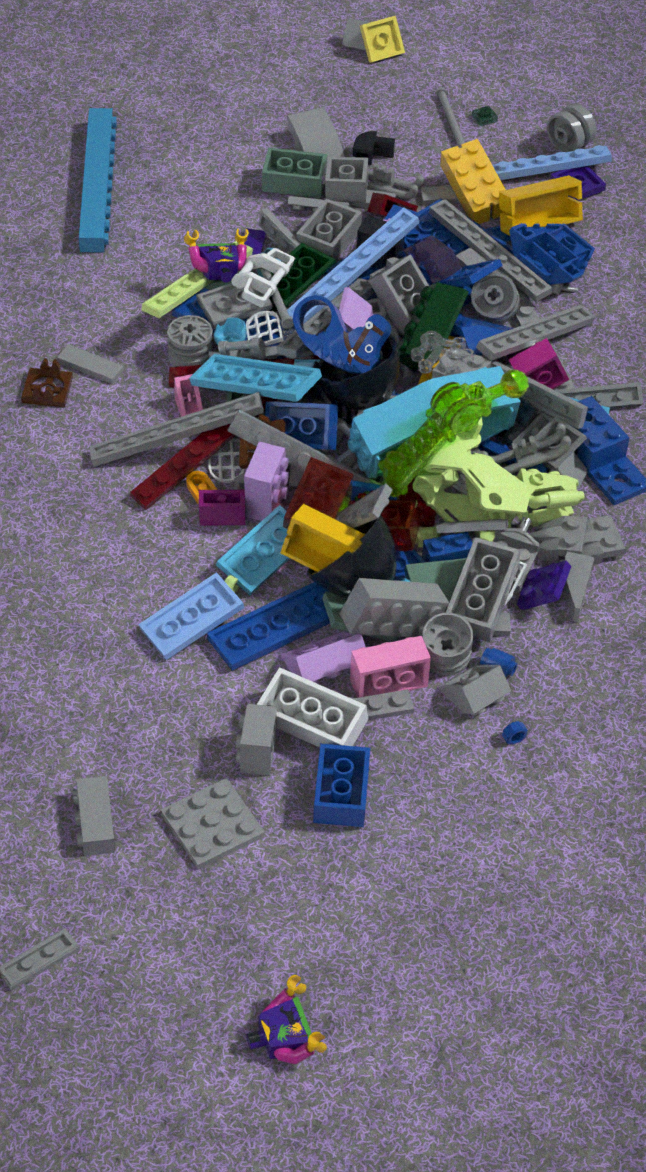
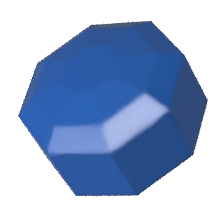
[502,721,528,745]

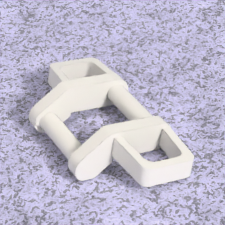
[231,248,295,307]

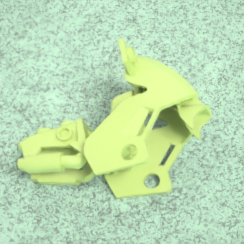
[413,406,585,543]

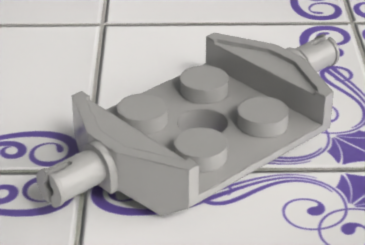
[492,517,540,595]

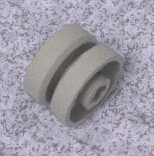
[546,103,597,152]
[471,272,520,324]

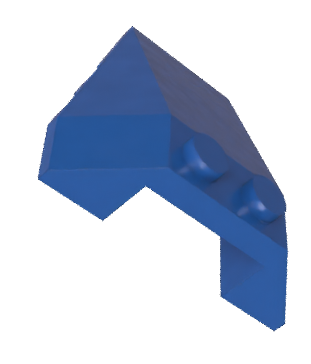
[509,223,595,285]
[450,314,513,356]

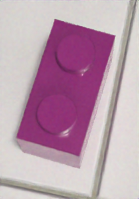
[199,489,246,526]

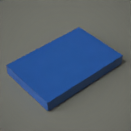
[436,259,503,287]

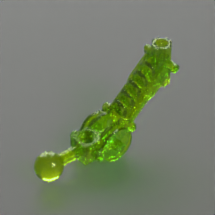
[378,369,529,498]

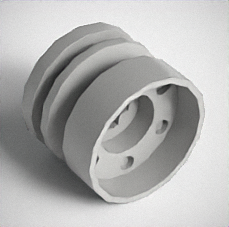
[167,315,213,367]
[422,613,473,676]

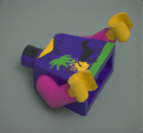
[184,229,249,283]
[246,975,327,1064]

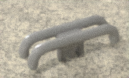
[354,157,424,200]
[480,423,571,474]

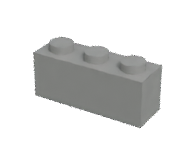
[72,776,115,856]

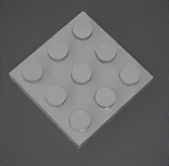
[160,778,265,869]

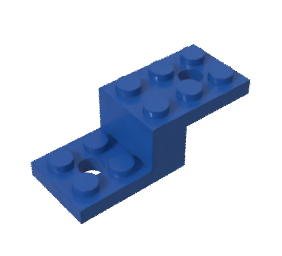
[570,396,646,505]

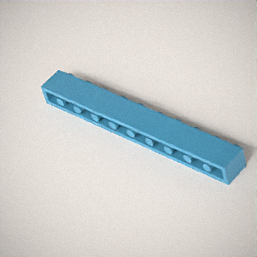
[79,108,117,253]

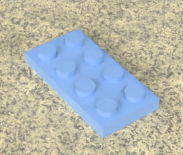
[138,572,245,660]

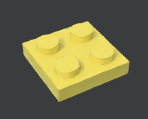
[360,15,405,63]

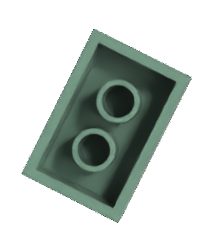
[262,147,327,198]

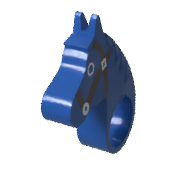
[293,295,391,375]

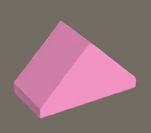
[174,374,203,417]

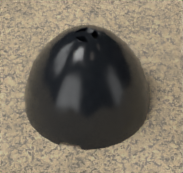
[313,334,400,411]
[307,514,397,599]

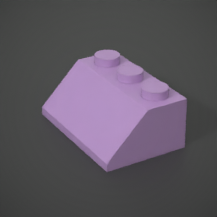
[339,287,375,332]
[280,631,366,684]

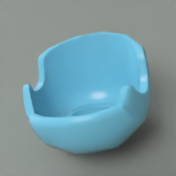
[213,317,247,345]

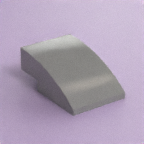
[287,107,345,162]
[513,412,587,469]

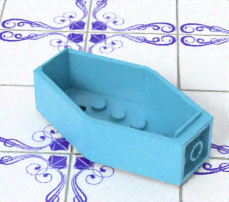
[348,366,520,478]

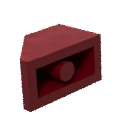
[367,192,418,218]

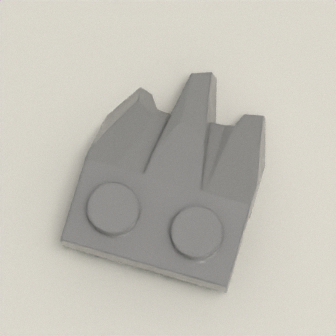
[582,515,625,565]
[529,516,588,562]

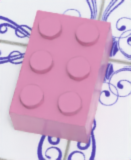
[350,636,431,698]

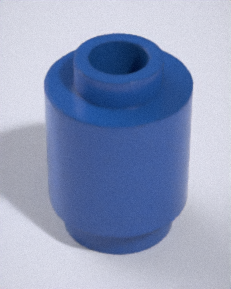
[480,648,518,678]

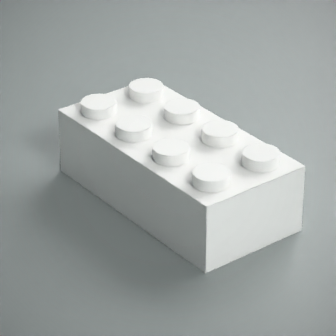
[257,667,368,747]

